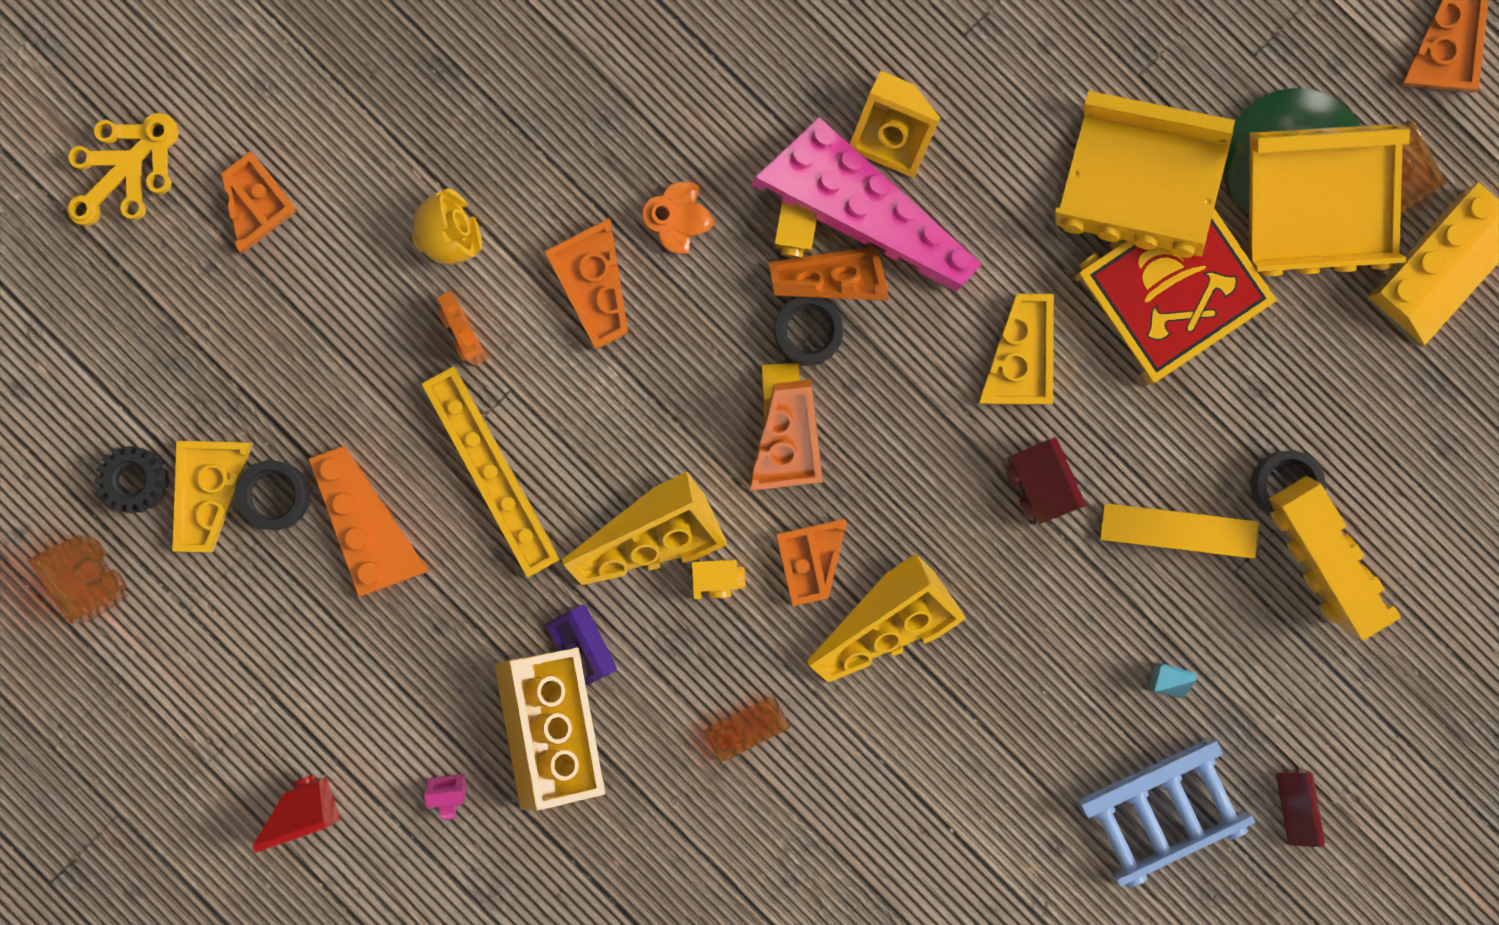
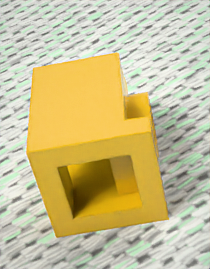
[692,560,746,599]

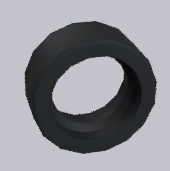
[774,297,844,366]
[1250,450,1326,517]
[235,460,311,530]

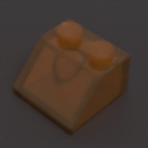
[28,536,128,624]

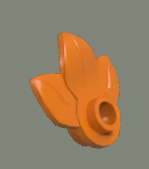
[642,181,714,254]

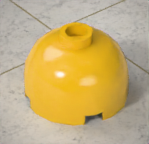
[412,188,482,265]

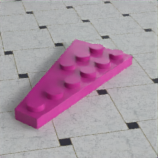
[751,117,982,292]

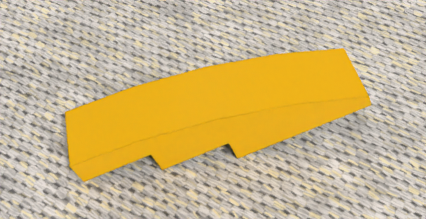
[1100,504,1260,559]

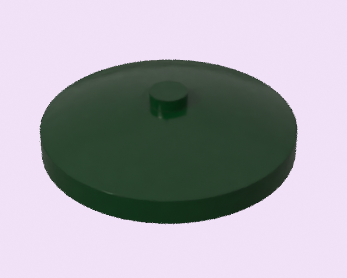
[1222,88,1361,220]

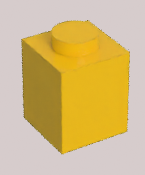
[775,201,817,259]

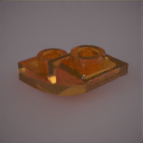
[704,695,790,763]

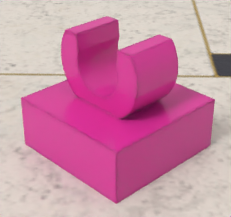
[424,774,467,821]

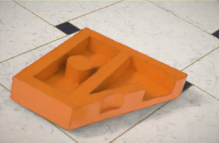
[221,151,298,253]
[436,291,488,366]
[776,519,847,606]

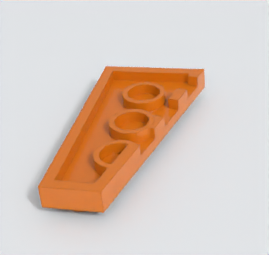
[309,446,430,597]

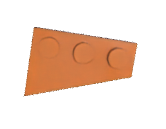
[1401,0,1488,93]
[545,218,629,350]
[768,246,889,301]
[749,379,823,491]

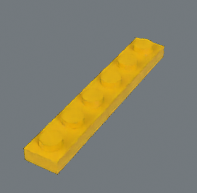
[422,366,561,578]

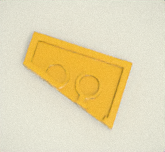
[978,294,1054,405]
[172,441,253,552]

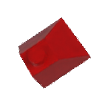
[252,774,341,854]

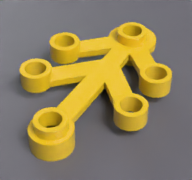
[67,113,179,226]

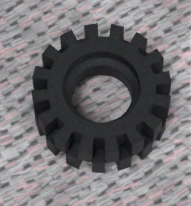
[95,446,169,513]

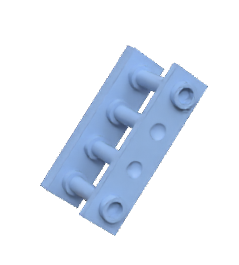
[1077,738,1256,888]

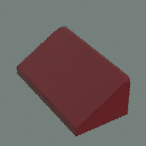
[1276,768,1325,847]

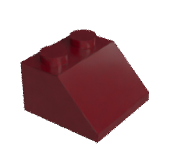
[1004,436,1086,525]

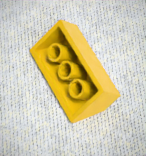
[1368,182,1499,346]
[494,648,605,811]

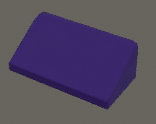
[544,605,617,686]

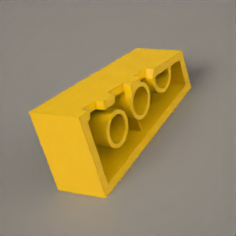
[1269,476,1402,641]

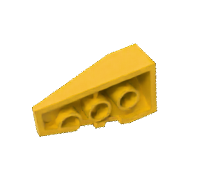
[562,471,727,585]
[807,553,966,683]

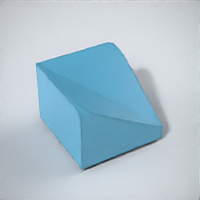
[1148,662,1197,698]

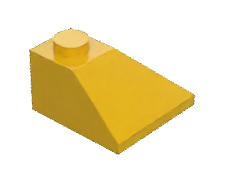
[850,70,940,178]

